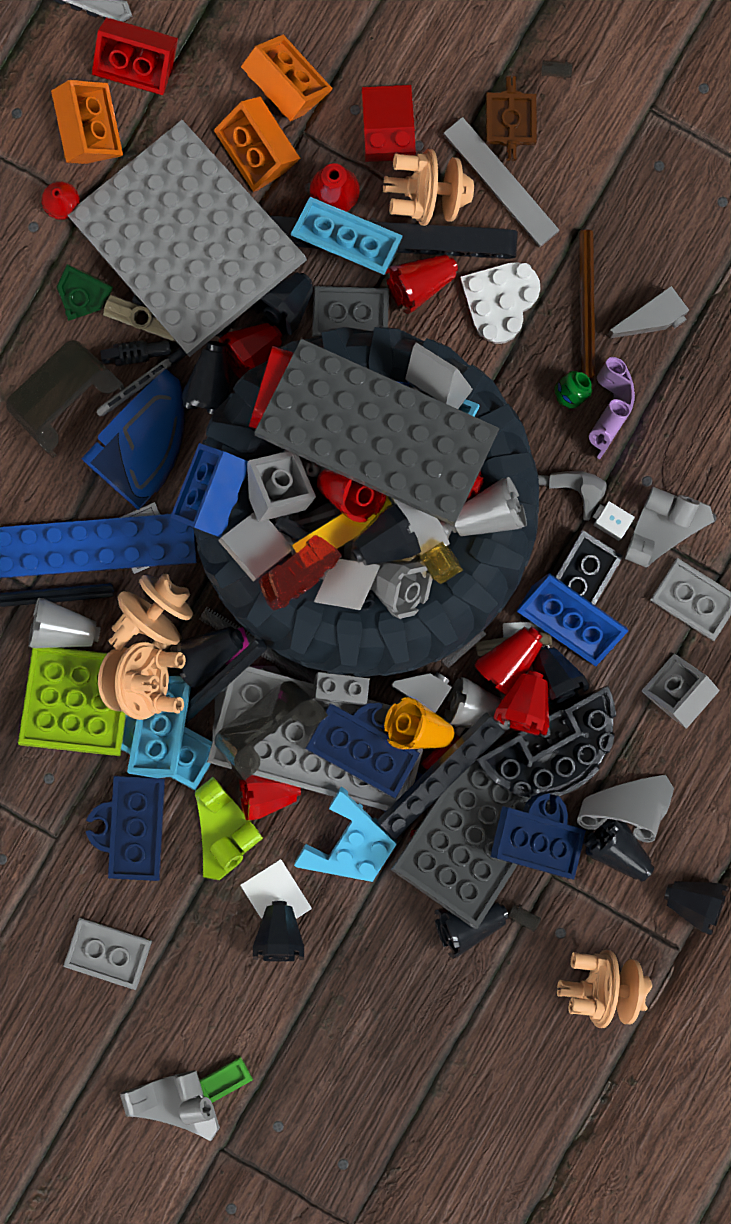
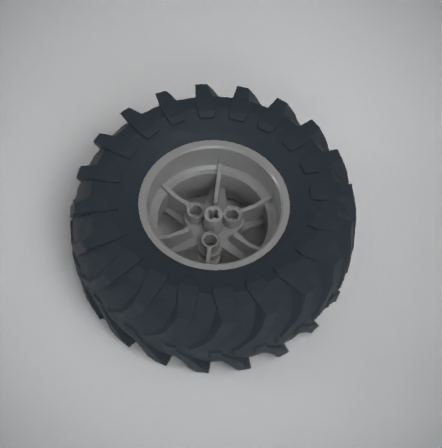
[193,327,539,677]

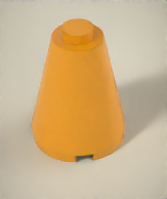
[384,697,454,749]

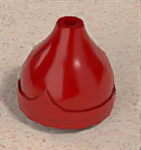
[42,181,80,220]

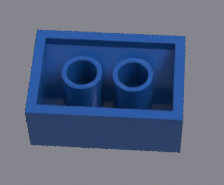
[170,443,248,538]

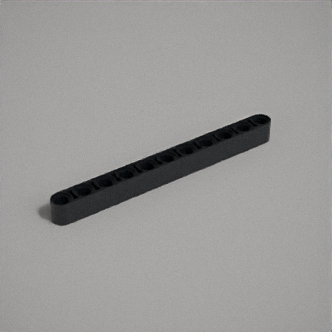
[270,216,518,259]

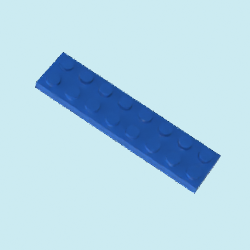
[0,514,197,578]

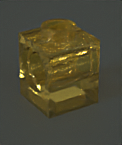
[420,541,463,584]

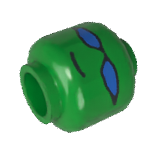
[554,371,592,408]

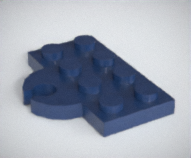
[305,703,420,799]
[86,776,165,881]
[490,792,586,880]

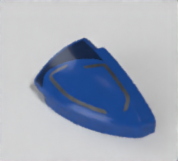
[82,369,185,510]

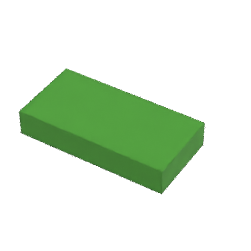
[199,1056,253,1103]

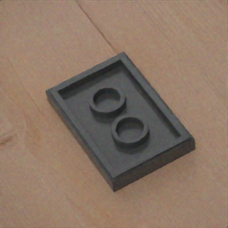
[312,286,389,338]

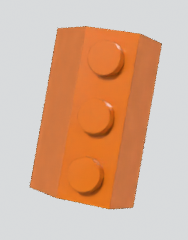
[241,34,333,122]
[51,80,123,164]
[214,97,301,192]

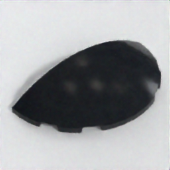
[476,685,616,798]

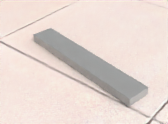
[443,117,559,248]

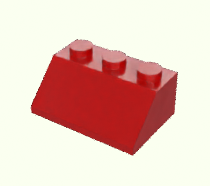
[92,17,178,95]

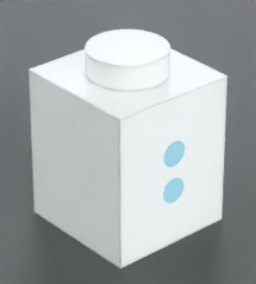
[593,502,635,541]

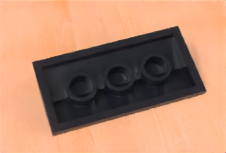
[554,530,623,605]

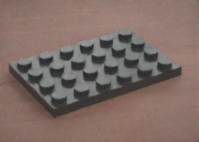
[391,760,550,929]

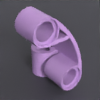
[589,357,635,459]

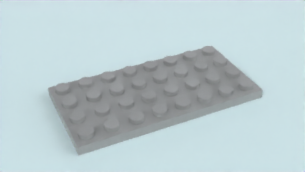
[207,666,423,811]

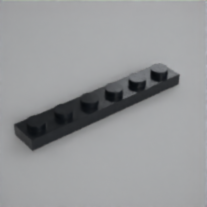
[377,712,505,840]

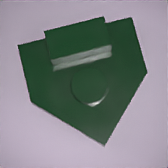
[57,264,113,321]

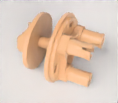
[383,149,474,226]
[109,574,193,652]
[97,642,186,720]
[557,950,652,1028]

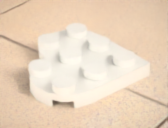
[460,262,540,344]

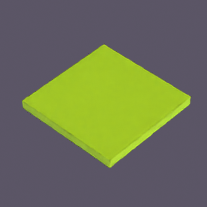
[18,648,126,756]

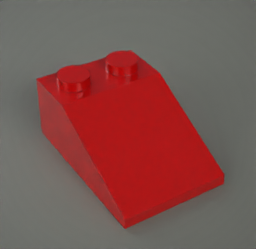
[362,85,416,162]

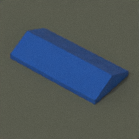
[517,573,628,666]

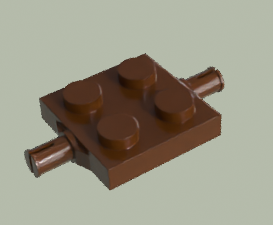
[486,76,537,161]

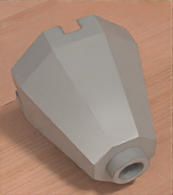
[371,560,433,619]

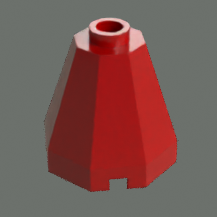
[219,323,282,379]
[494,671,549,735]
[239,772,301,820]

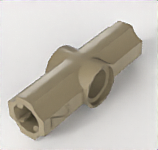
[103,295,175,342]

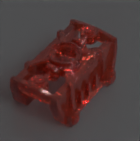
[259,535,342,610]

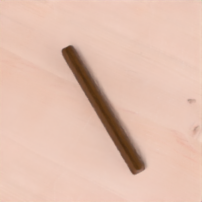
[579,229,595,378]

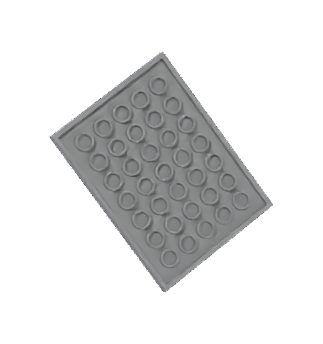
[68,120,307,357]

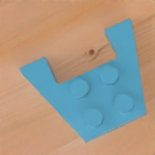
[294,787,397,882]

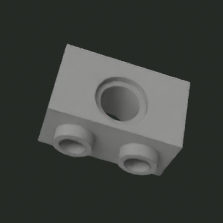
[312,672,370,706]

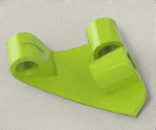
[195,777,263,880]

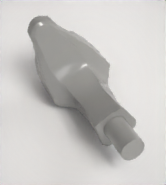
[538,471,607,521]

